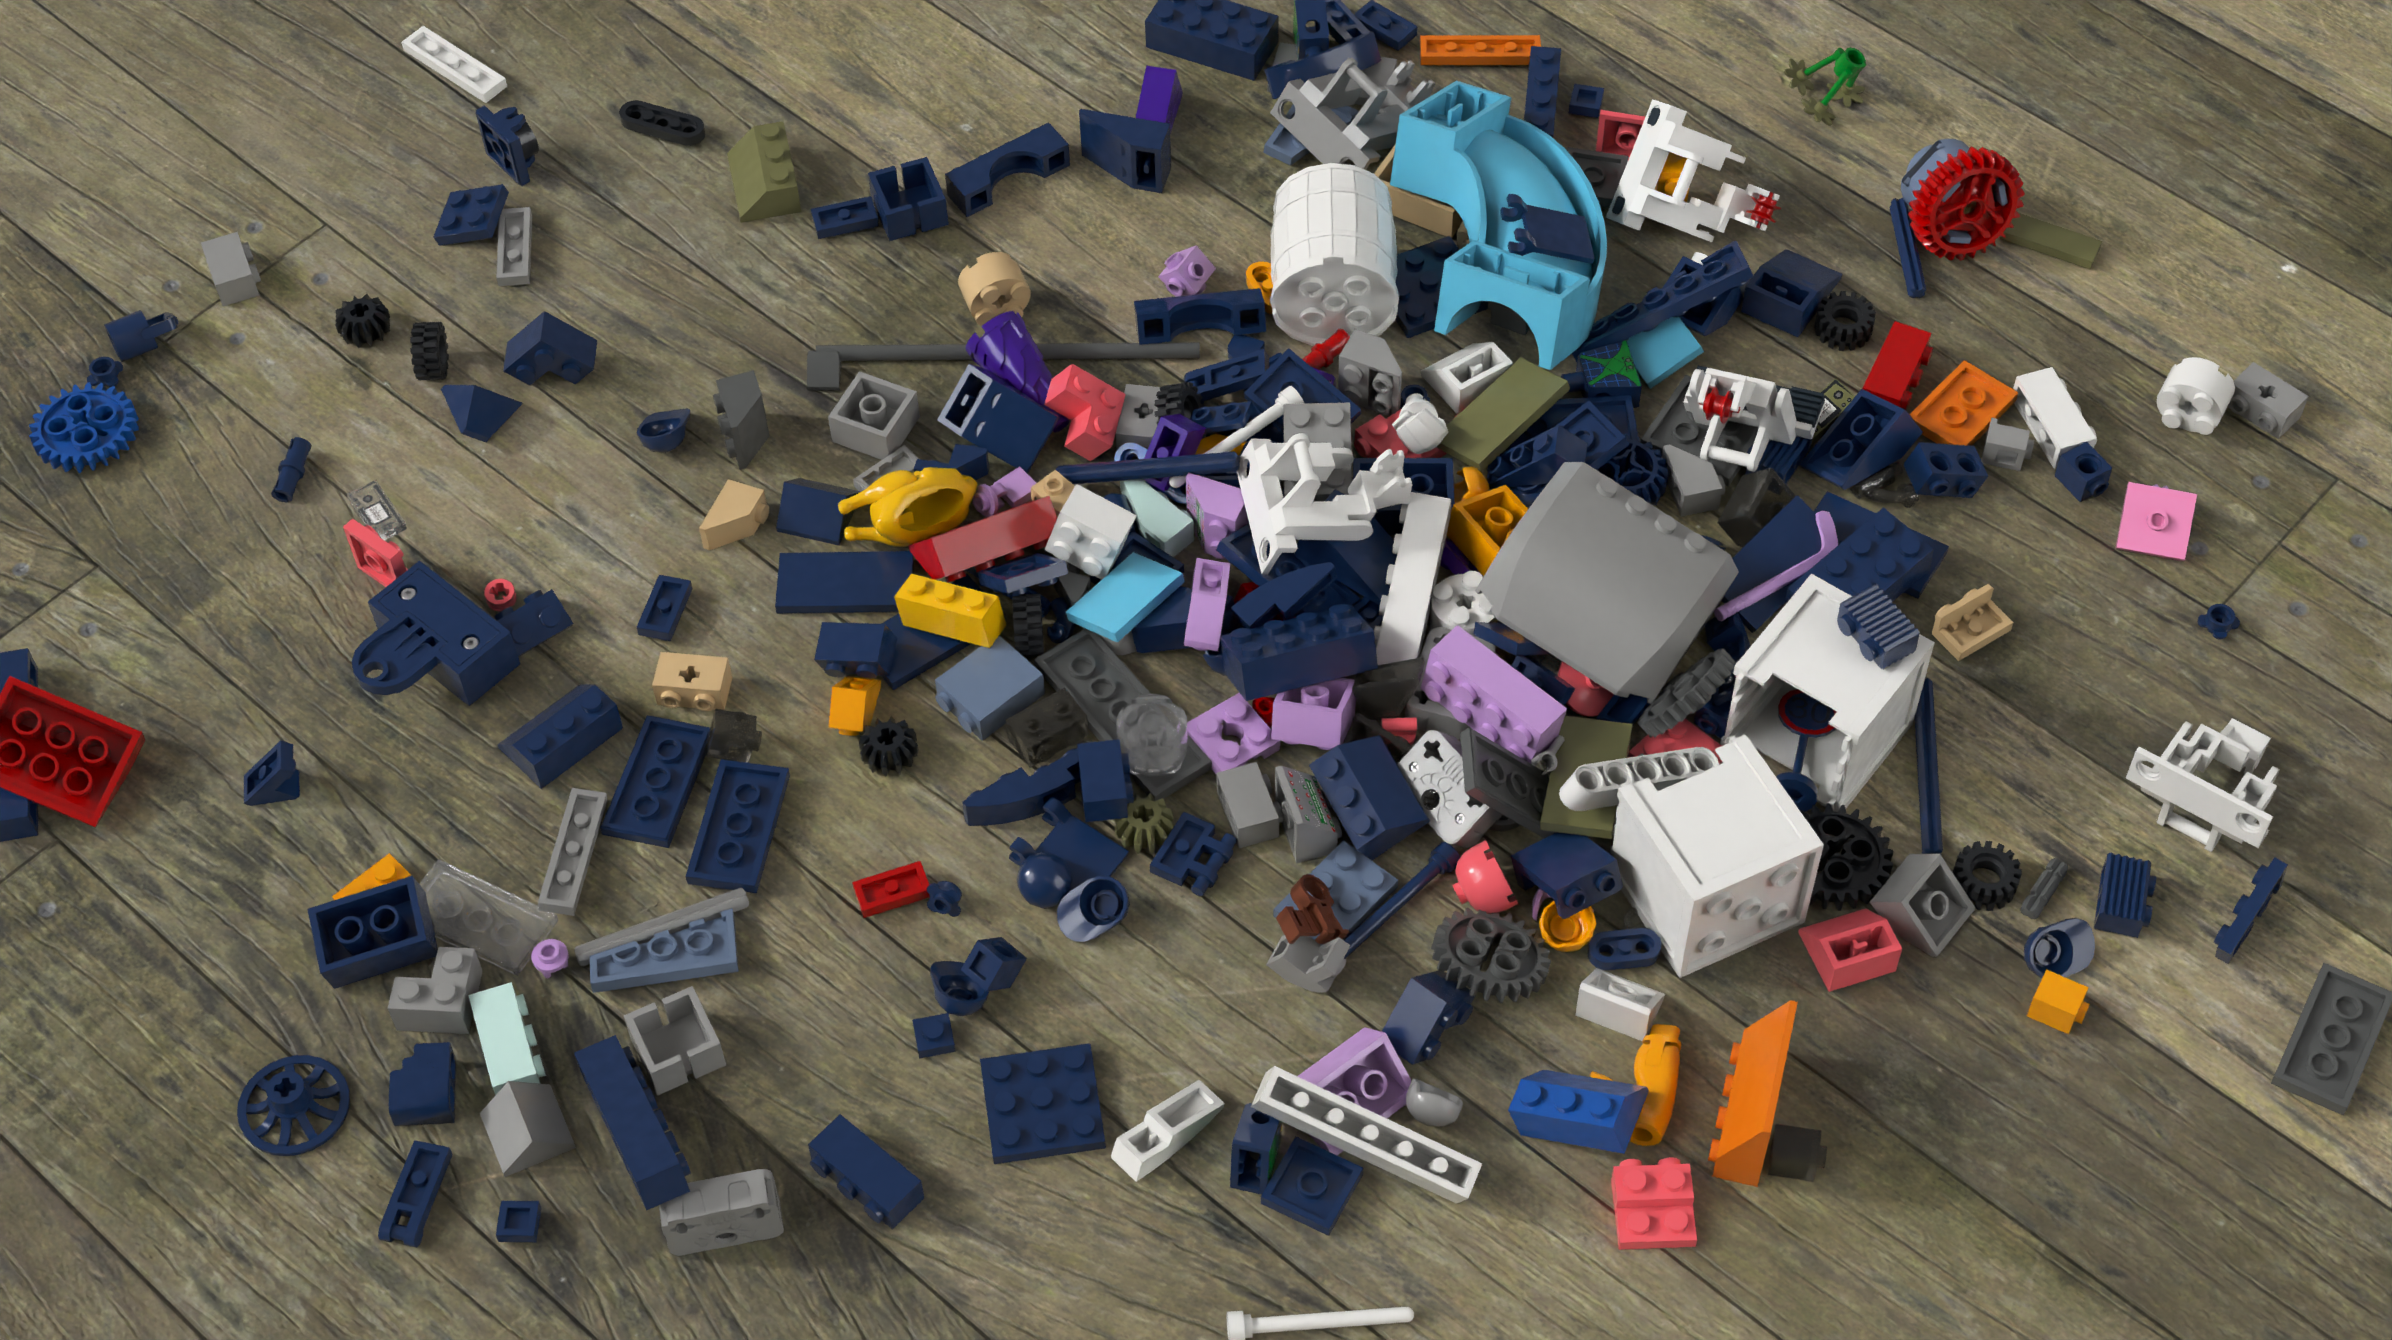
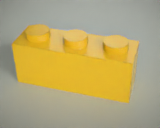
[894,574,1006,648]

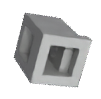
[1981,418,2035,471]

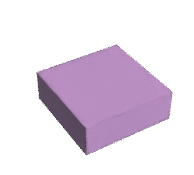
[994,466,1036,508]

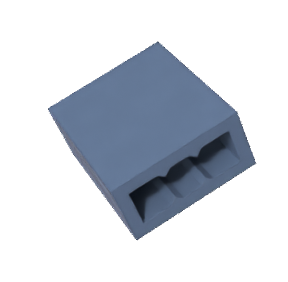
[935,635,1045,741]

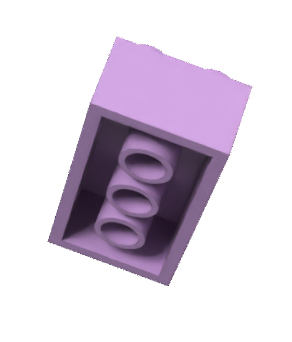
[1420,625,1567,766]

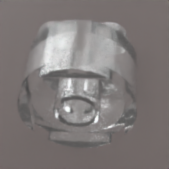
[1116,694,1188,776]

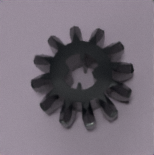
[335,294,390,348]
[859,716,919,777]

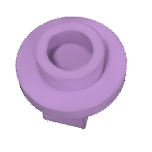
[973,483,1008,517]
[531,939,569,979]

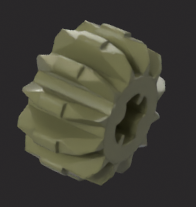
[1114,793,1174,854]

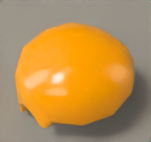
[1454,466,1489,503]
[1539,901,1597,952]

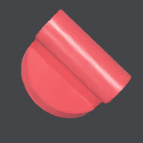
[1381,717,1417,749]

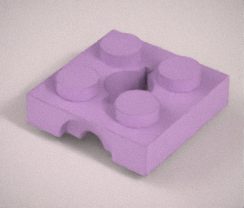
[1183,693,1281,774]

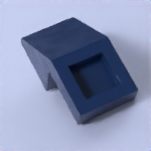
[914,444,990,481]

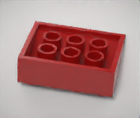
[0,676,145,828]

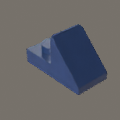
[244,740,300,806]

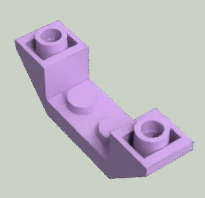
[1184,558,1230,651]

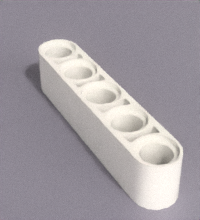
[1559,747,1719,811]

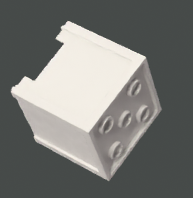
[1720,574,1935,812]
[1610,734,1824,978]

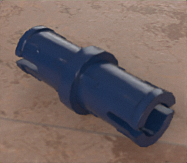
[271,437,312,503]

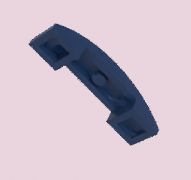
[1264,31,1381,99]
[1705,612,1751,706]

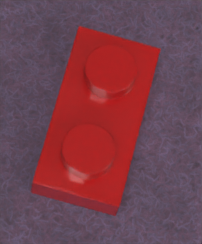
[852,861,930,918]

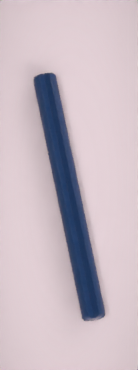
[1055,452,1240,484]
[1914,678,1943,855]

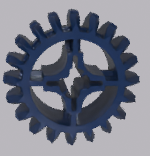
[1597,434,1669,505]

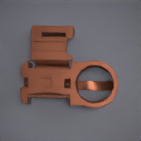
[1276,874,1349,944]

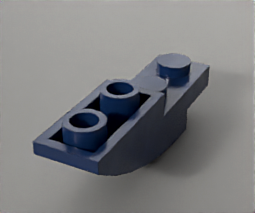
[962,742,1088,826]

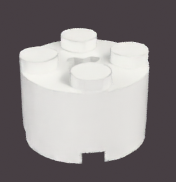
[2157,357,2235,435]
[1430,571,1498,635]

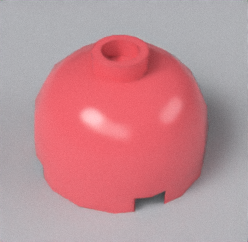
[1452,840,1519,914]

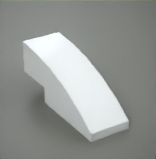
[1111,1080,1225,1182]

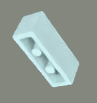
[468,982,546,1095]

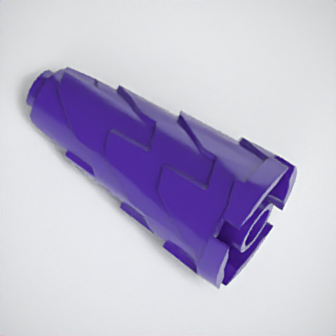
[965,311,1070,432]

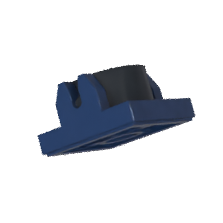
[476,105,539,186]

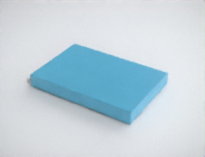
[1066,552,1185,642]

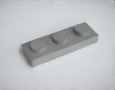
[496,207,532,286]

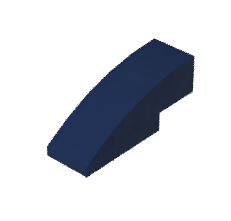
[1231,562,1338,629]

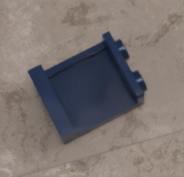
[1511,832,1623,919]

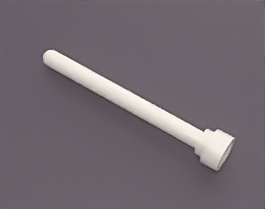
[1169,386,1304,488]
[1226,1307,1414,1340]

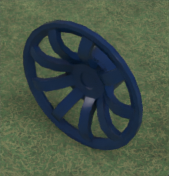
[237,1055,350,1156]

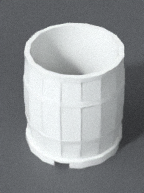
[1270,163,1399,346]

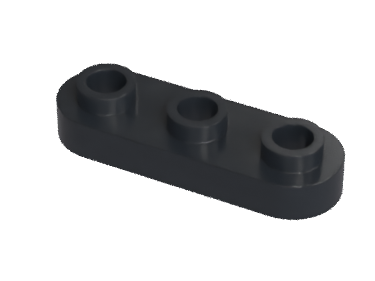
[619,100,705,146]

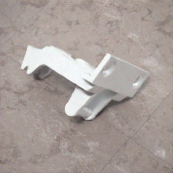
[1237,433,1412,575]
[2126,718,2280,852]

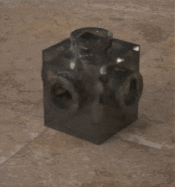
[707,709,762,763]

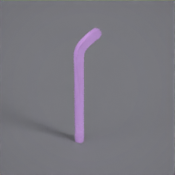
[1714,511,1838,621]

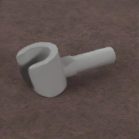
[1531,735,1565,775]

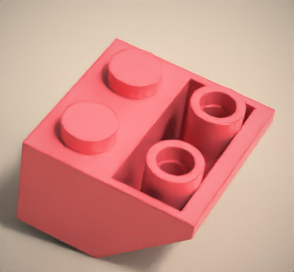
[1798,909,1902,992]

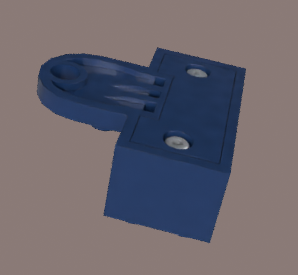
[352,561,520,706]

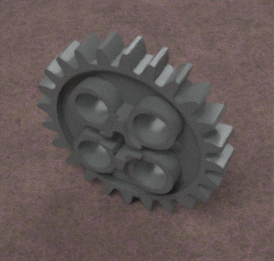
[1638,648,1736,737]
[1431,908,1551,1003]

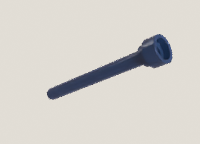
[1344,842,1460,959]

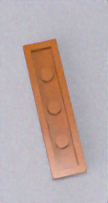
[1420,35,1541,65]

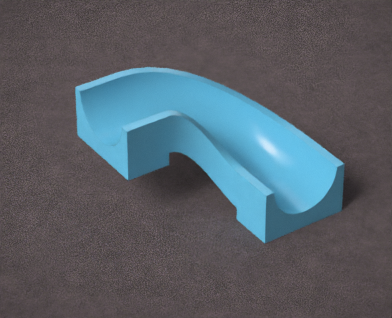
[1390,81,1607,370]

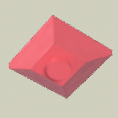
[1596,110,1645,160]

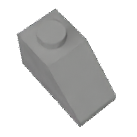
[1662,445,1725,517]

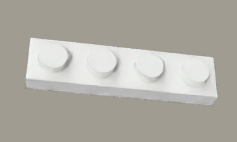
[401,26,507,103]

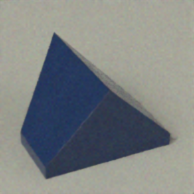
[441,385,523,442]

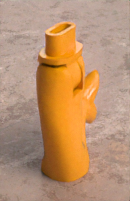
[1590,1024,1682,1146]

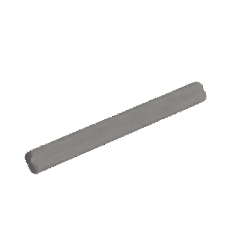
[574,888,749,966]

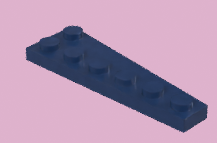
[1572,241,1754,362]

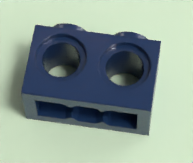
[1903,442,1988,498]

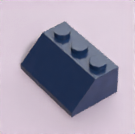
[497,684,623,789]
[1309,735,1430,860]

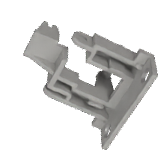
[1270,58,1435,170]

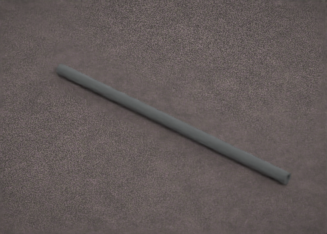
[816,342,1200,361]

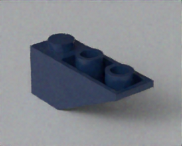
[1487,425,1587,489]

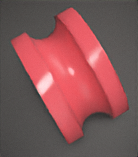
[484,579,517,611]

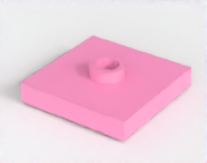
[2115,482,2197,561]

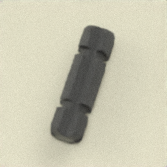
[2020,858,2068,919]

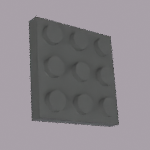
[1641,375,1759,487]

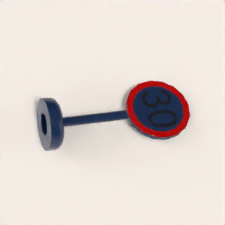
[1776,689,1837,812]

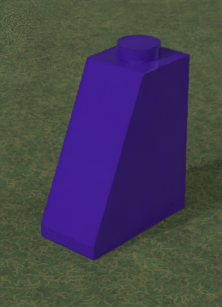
[1136,65,1183,134]

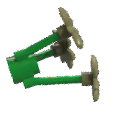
[1784,47,1867,126]

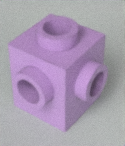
[1158,245,1216,297]

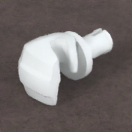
[1392,393,1449,454]

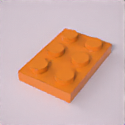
[1909,360,2019,446]

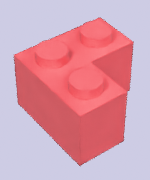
[1044,364,1126,461]

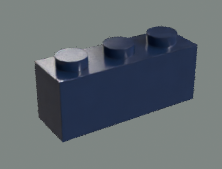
[808,1114,924,1229]

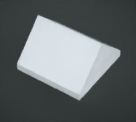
[1576,968,1665,1041]

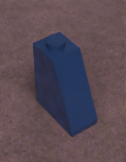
[1131,586,1239,653]

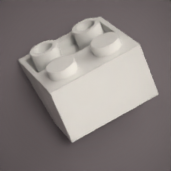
[1421,342,1513,414]

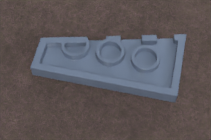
[589,908,739,993]

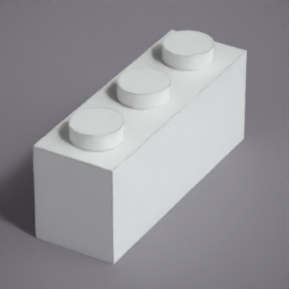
[2013,367,2097,469]

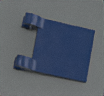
[1500,194,1595,264]
[1009,797,1129,891]

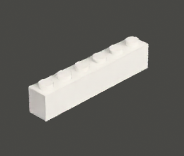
[1365,492,1451,697]
[1251,1066,1482,1204]

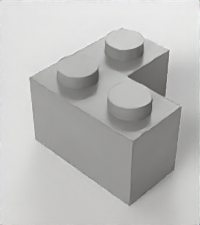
[387,947,483,1034]

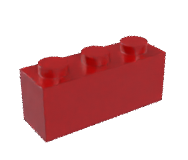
[1862,321,1934,410]

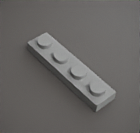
[538,788,607,916]

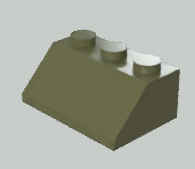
[727,121,802,223]

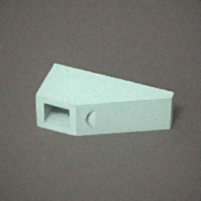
[1120,479,1194,557]

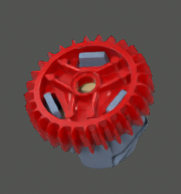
[1901,139,2025,261]

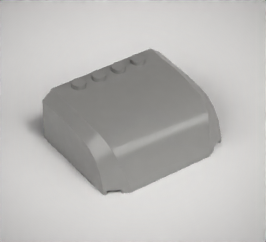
[1476,462,1739,704]

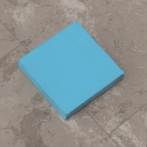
[1627,317,1704,389]

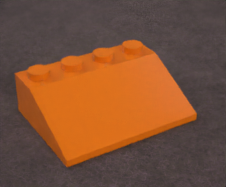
[1708,1000,1798,1187]

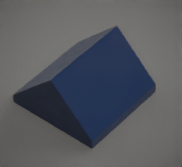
[776,478,860,545]

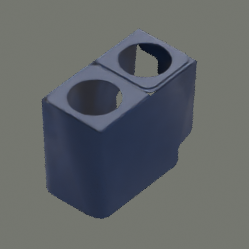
[389,1042,456,1126]

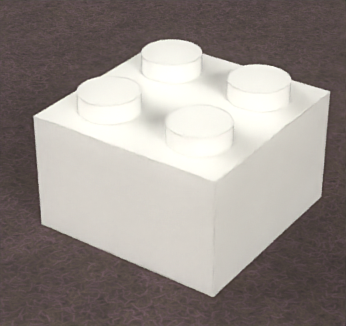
[1045,484,1137,580]

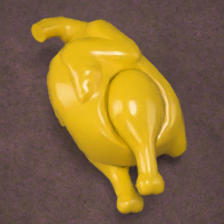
[838,467,978,547]

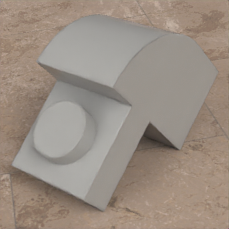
[1266,935,1350,993]

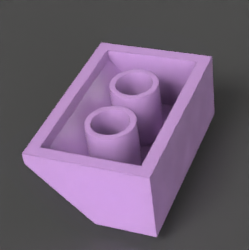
[1298,1027,1411,1155]

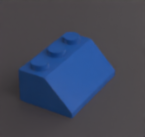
[1508,1070,1649,1154]

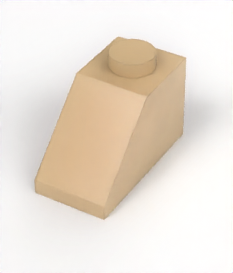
[699,479,769,550]

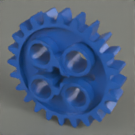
[29,382,139,473]

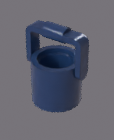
[104,310,178,363]

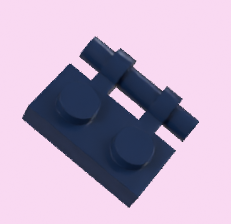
[1150,812,1237,896]

